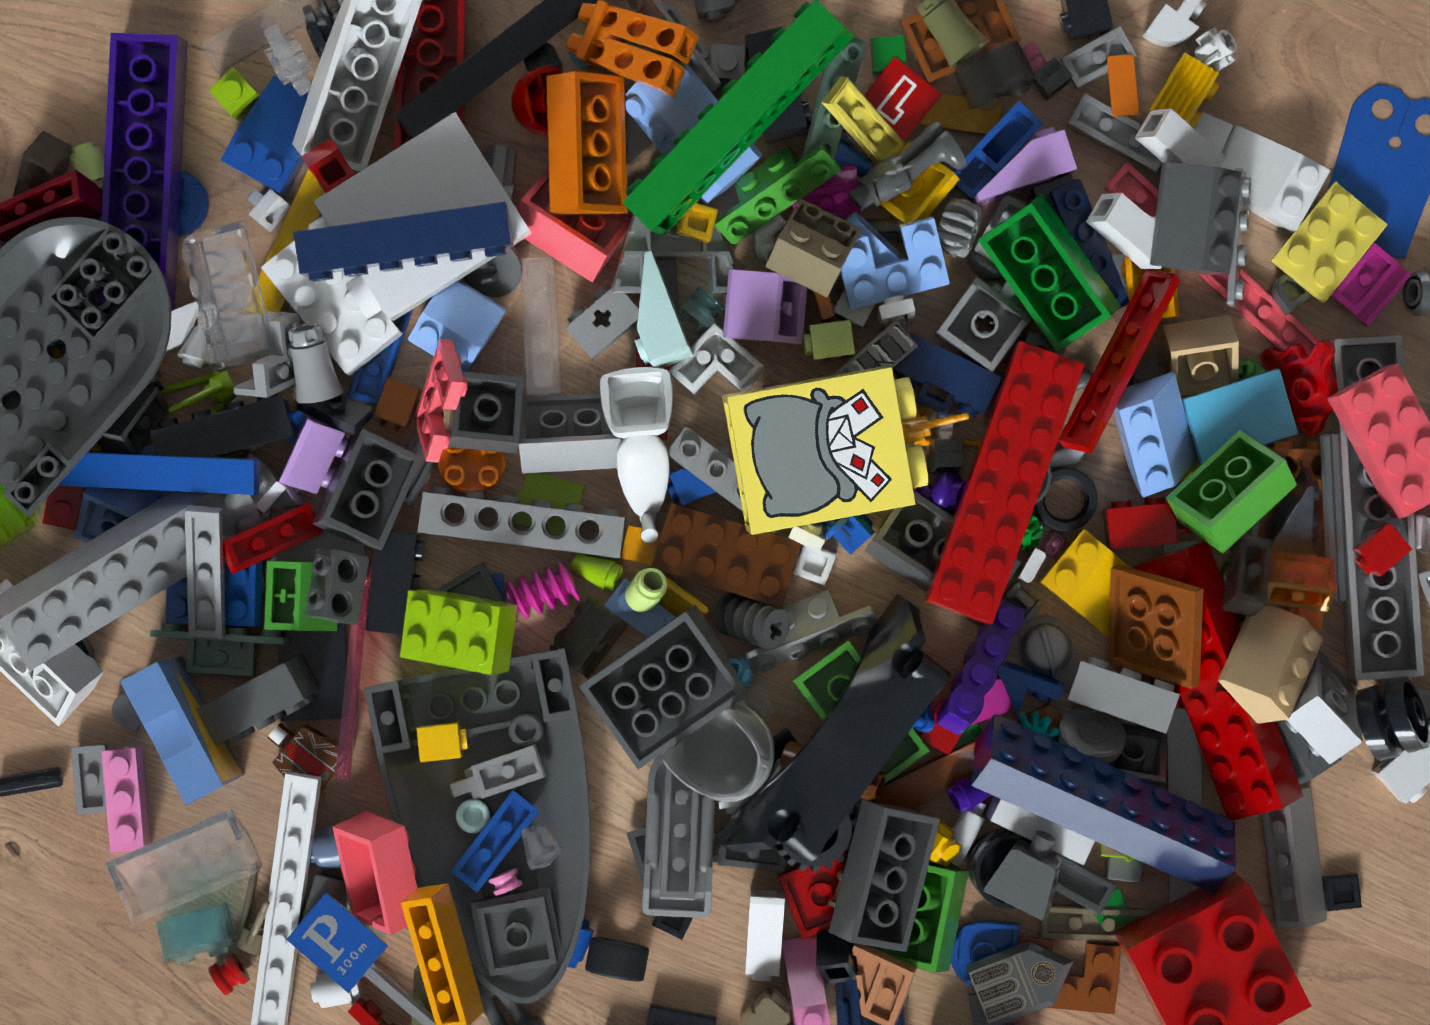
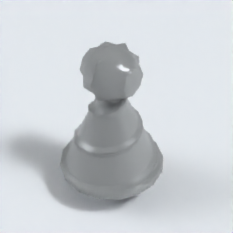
[257,484,303,519]

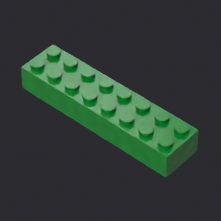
[622,0,855,235]

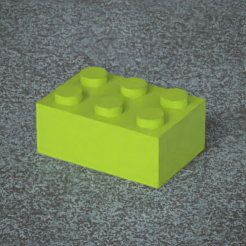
[400,588,517,675]

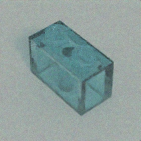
[156,902,236,965]

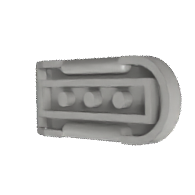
[642,753,715,918]

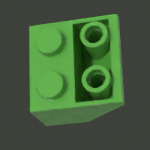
[264,561,338,631]

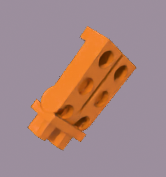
[565,0,699,98]

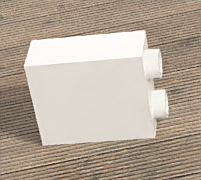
[308,112,532,321]

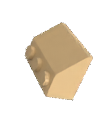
[1218,600,1324,724]

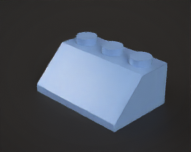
[1114,372,1197,497]

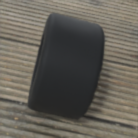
[585,937,649,982]

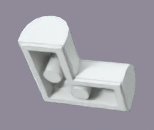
[669,321,765,395]

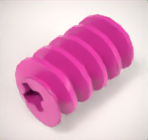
[506,562,580,622]

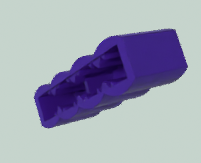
[937,599,1024,735]

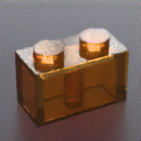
[1258,550,1337,612]

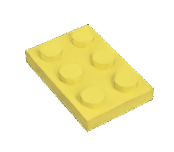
[1270,182,1388,303]

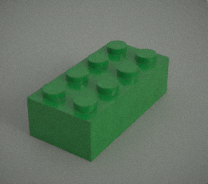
[978,194,1121,352]

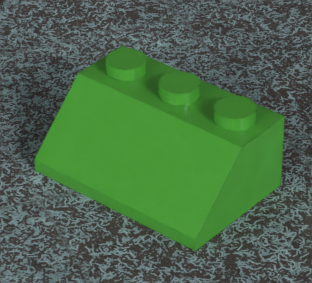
[875,862,969,973]

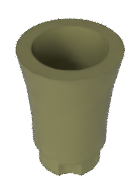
[917,0,989,68]

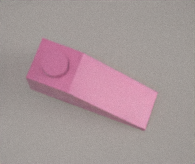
[782,935,830,1025]

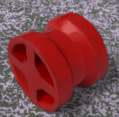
[208,952,250,996]

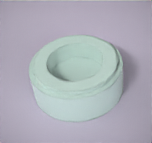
[456,799,490,833]

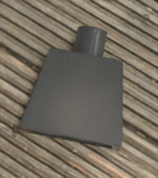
[984,831,1062,921]

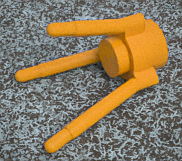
[901,396,981,447]

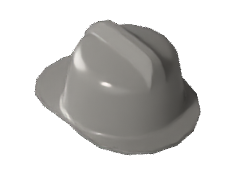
[1017,615,1078,693]

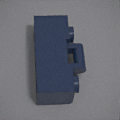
[893,333,1002,418]

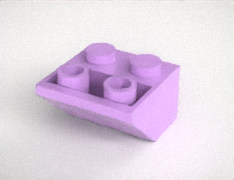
[723,269,807,344]

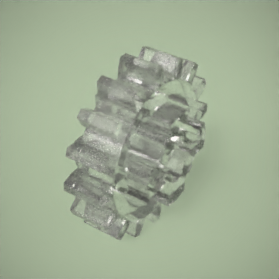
[263,23,314,96]

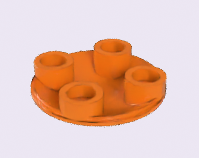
[438,447,506,493]

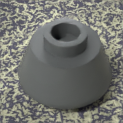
[1403,270,1430,316]

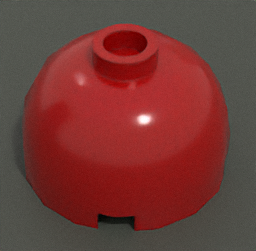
[511,66,562,135]

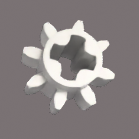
[1195,27,1237,72]

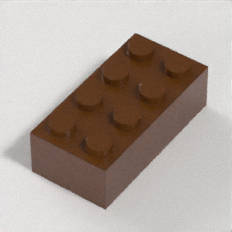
[651,503,802,608]

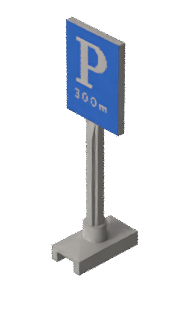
[286,892,436,1025]

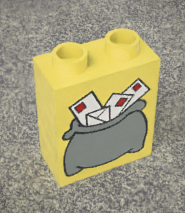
[722,366,928,535]

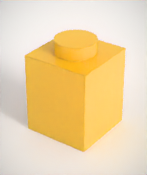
[416,722,468,762]

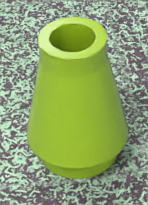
[571,553,624,591]

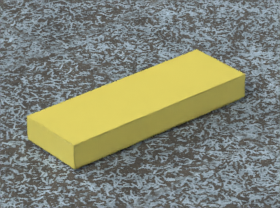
[821,76,905,164]

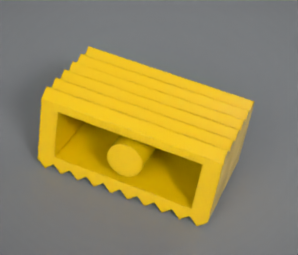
[1146,53,1220,128]

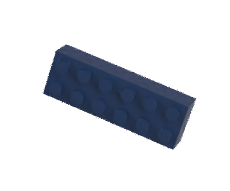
[293,202,514,282]

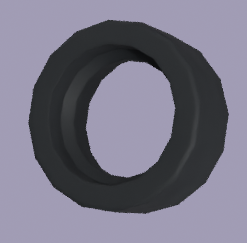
[1034,467,1098,531]

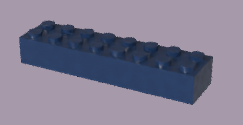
[971,714,1236,894]

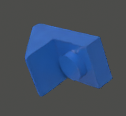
[998,660,1064,714]

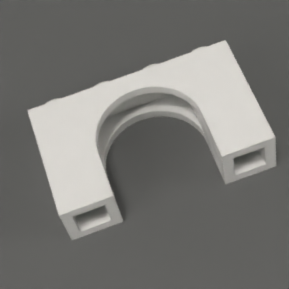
[1086,108,1225,269]

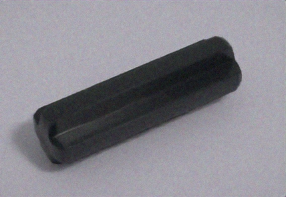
[0,767,64,797]

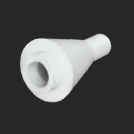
[177,306,216,370]

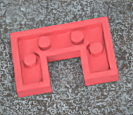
[414,339,467,463]

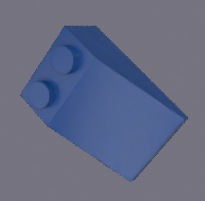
[220,76,308,197]

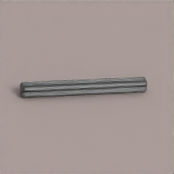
[1320,433,1348,602]

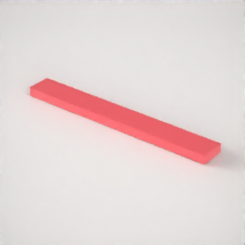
[1103,162,1320,355]

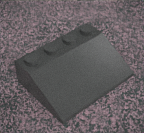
[579,604,747,770]

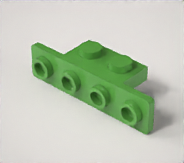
[715,145,841,245]

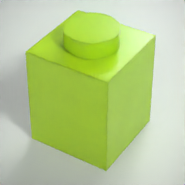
[208,67,260,120]

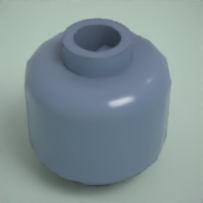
[310,825,341,872]

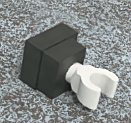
[927,415,965,473]

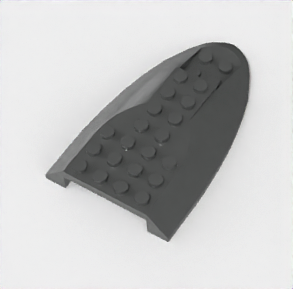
[364,648,590,1004]

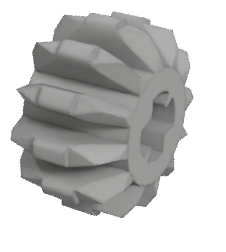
[937,198,982,258]

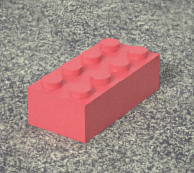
[1327,363,1430,519]

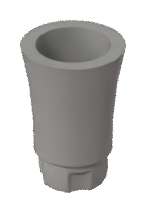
[288,323,343,403]

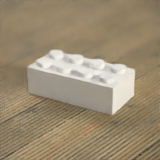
[261,229,403,376]

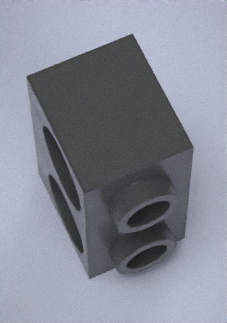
[305,548,370,624]

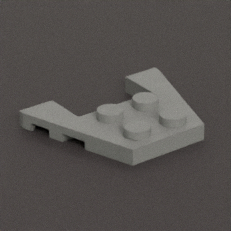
[611,200,734,293]

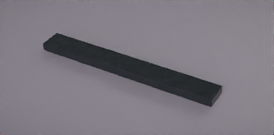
[393,0,598,139]

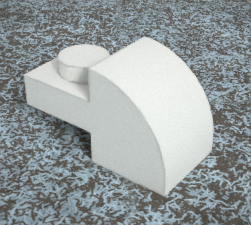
[1142,0,1207,47]

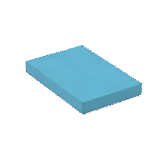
[1181,368,1298,464]

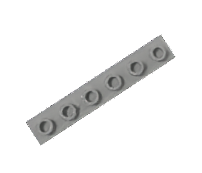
[417,486,626,558]

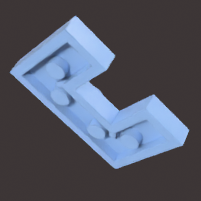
[841,216,950,310]

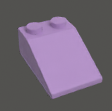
[972,127,1077,206]

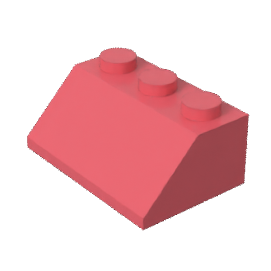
[517,167,631,283]

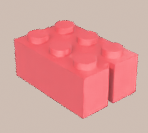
[332,811,417,935]

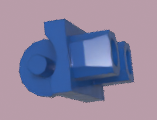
[820,514,875,555]

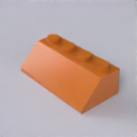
[546,71,628,215]

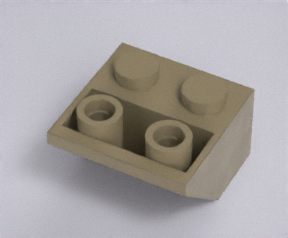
[765,199,862,297]

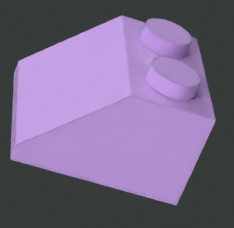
[279,414,349,494]

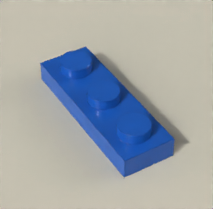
[450,790,540,893]

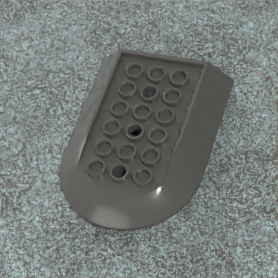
[0,217,172,517]

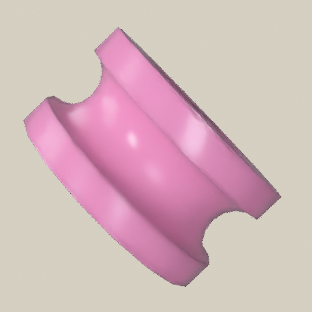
[489,868,523,896]

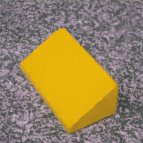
[658,575,709,616]

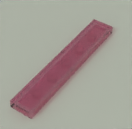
[335,578,370,785]

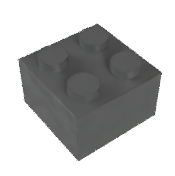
[448,371,524,453]

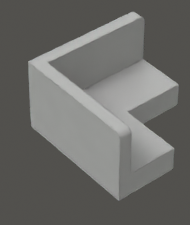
[234,311,301,398]

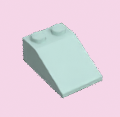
[634,251,694,369]

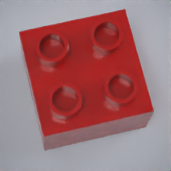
[1113,871,1312,1025]

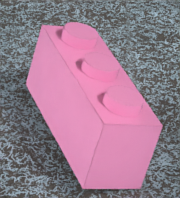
[101,745,152,853]

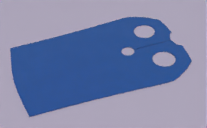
[1328,84,1430,259]

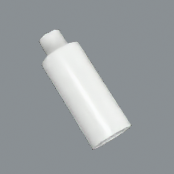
[951,802,986,867]

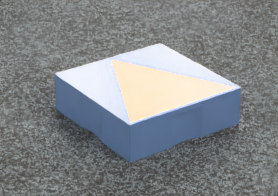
[120,656,244,805]

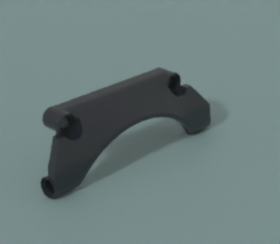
[714,594,950,863]

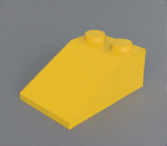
[1037,529,1129,639]

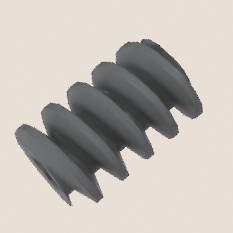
[714,593,790,649]

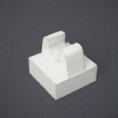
[246,188,291,232]

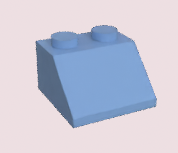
[407,280,507,372]

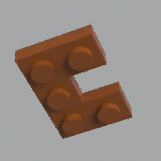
[900,0,1021,84]
[1019,936,1121,1014]

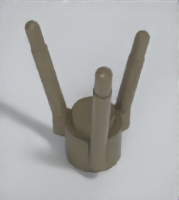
[236,866,270,955]

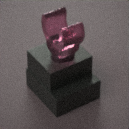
[1020,41,1073,101]

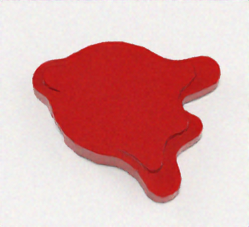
[1261,339,1338,436]

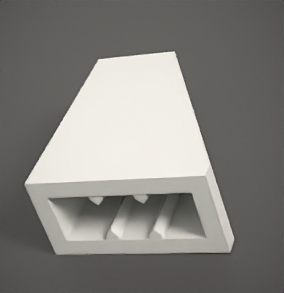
[745,889,785,981]

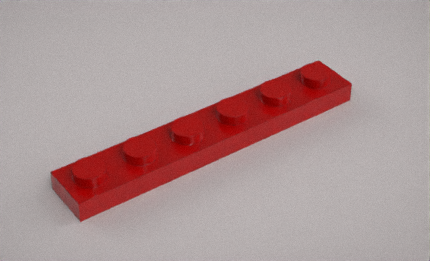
[1058,269,1180,454]

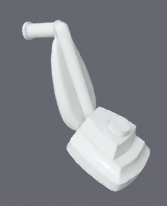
[600,367,673,543]

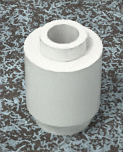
[310,973,362,1008]

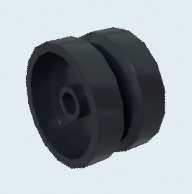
[1356,677,1430,761]
[966,828,1032,910]

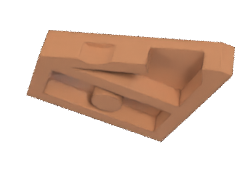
[852,943,917,1025]

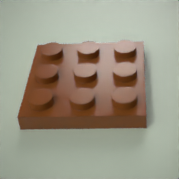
[1108,564,1204,689]

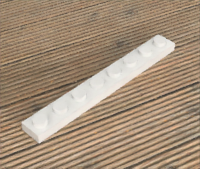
[251,771,322,1025]

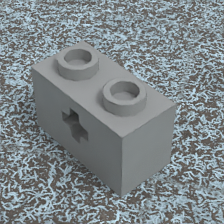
[565,284,639,360]

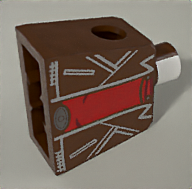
[267,722,353,792]

